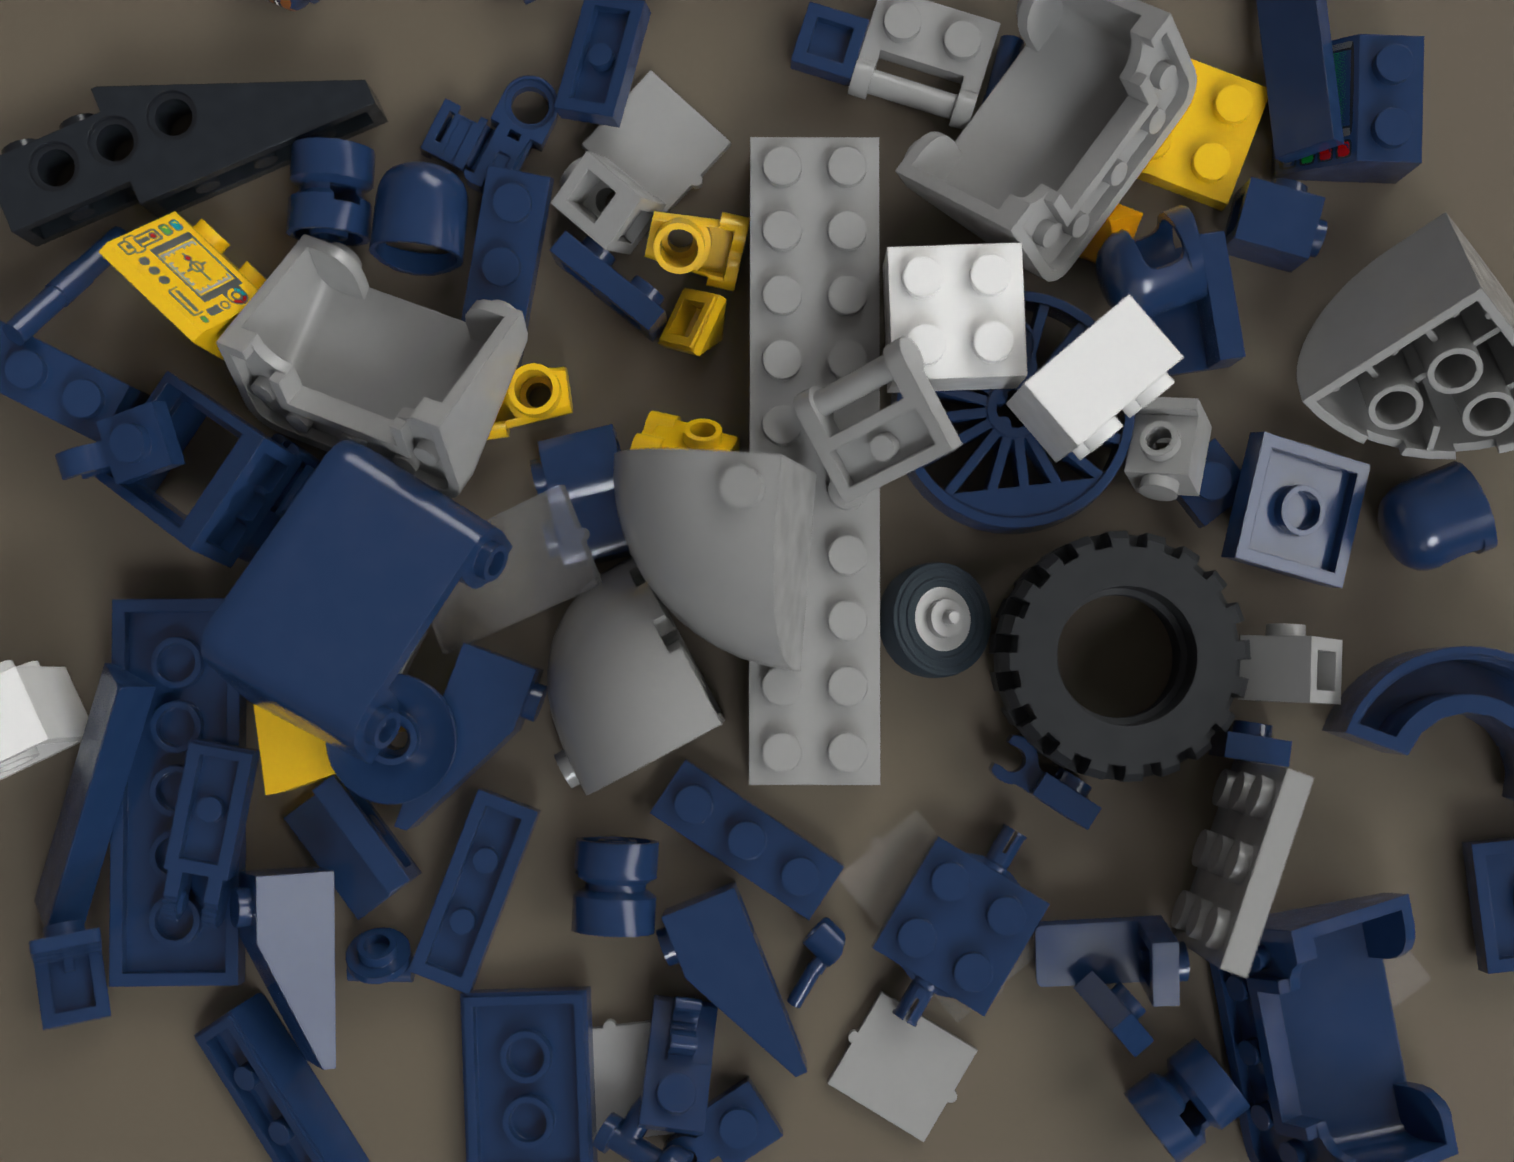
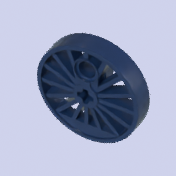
[891,291,1135,534]

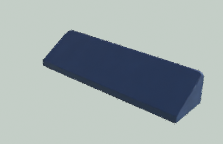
[34,663,156,927]
[194,993,370,1162]

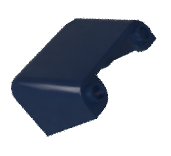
[200,440,513,765]
[1209,892,1459,1162]

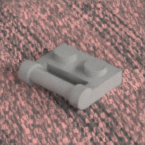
[848,0,1001,130]
[793,336,962,504]

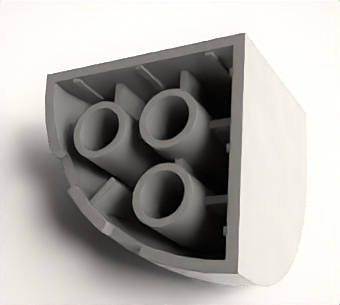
[1296,212,1514,459]
[613,449,817,671]
[547,556,726,796]

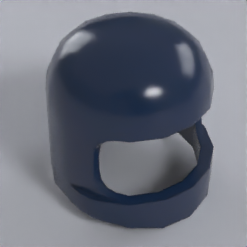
[369,161,469,276]
[1096,205,1207,318]
[1378,461,1498,571]

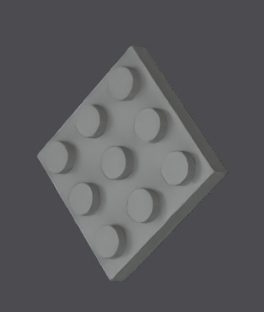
[1171,759,1314,978]

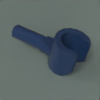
[787,917,846,1008]

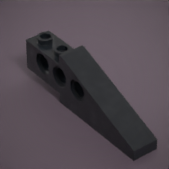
[0,80,388,247]

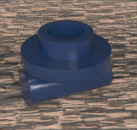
[346,927,415,984]

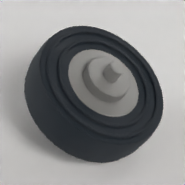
[880,562,991,678]

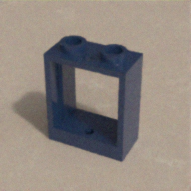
[95,370,303,568]

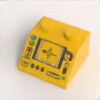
[98,211,267,360]

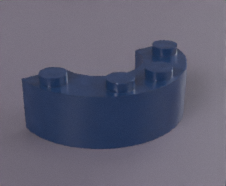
[1322,646,1514,801]

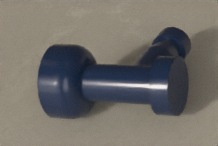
[593,1089,694,1162]

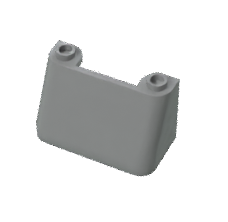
[895,0,1197,282]
[216,234,528,498]

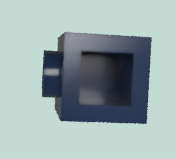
[1225,177,1328,273]

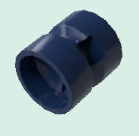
[286,137,376,246]
[571,836,659,937]
[1123,1038,1250,1162]

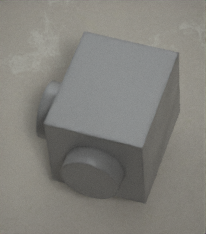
[1238,623,1343,705]

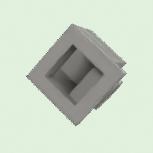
[551,151,666,255]
[1124,397,1212,501]

